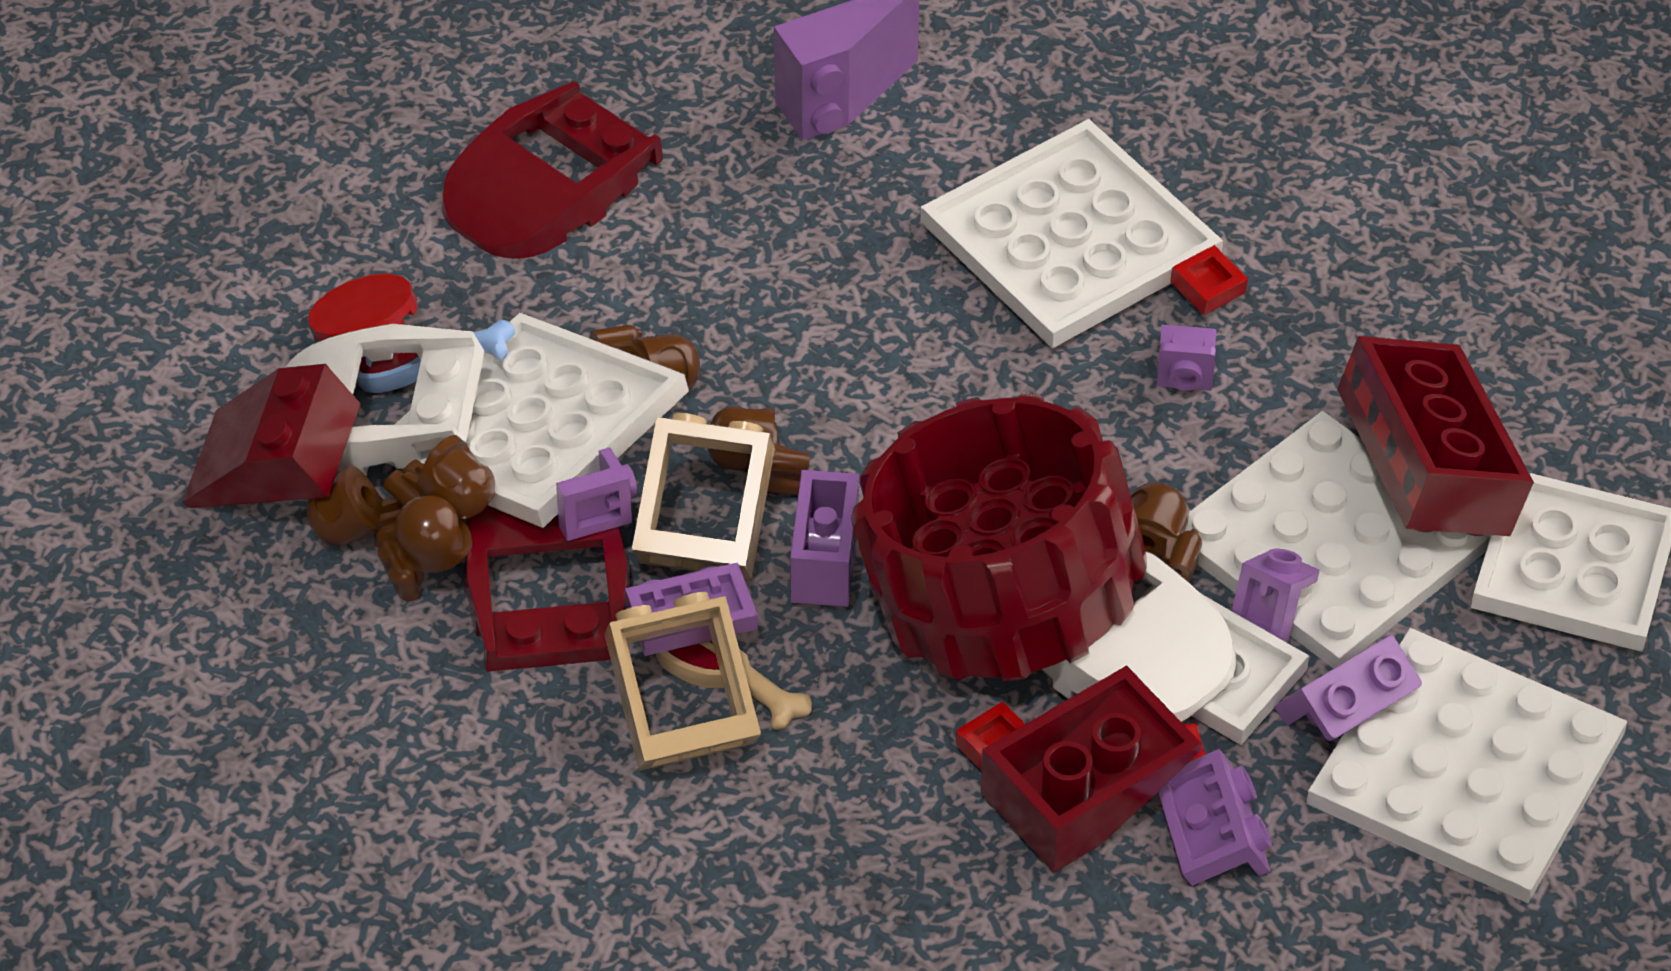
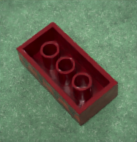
[1337,336,1534,537]

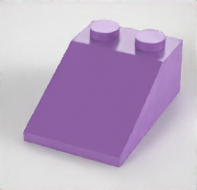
[774,0,919,141]

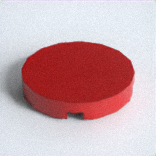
[308,273,417,342]

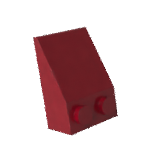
[183,363,360,508]
[981,665,1202,873]

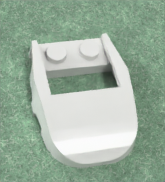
[286,324,485,475]
[1042,552,1237,721]

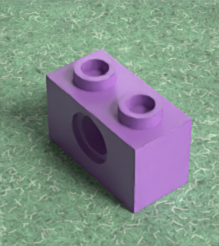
[790,470,859,607]

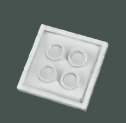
[1471,473,1671,652]

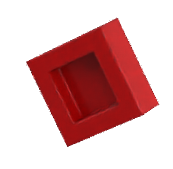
[1170,245,1249,315]
[955,701,1025,770]

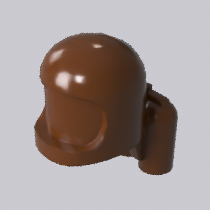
[590,325,700,390]
[707,406,810,496]
[383,435,495,520]
[307,465,403,547]
[1131,482,1203,583]
[377,495,473,602]

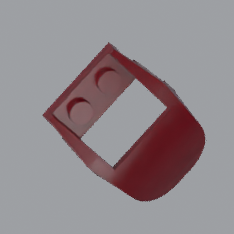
[442,81,663,259]
[463,505,632,672]

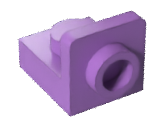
[1156,325,1216,391]
[556,447,637,541]
[1232,548,1320,643]

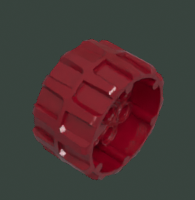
[851,393,1147,682]

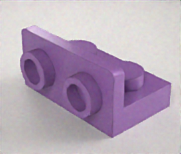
[625,562,758,656]
[1274,634,1422,741]
[1158,749,1272,886]

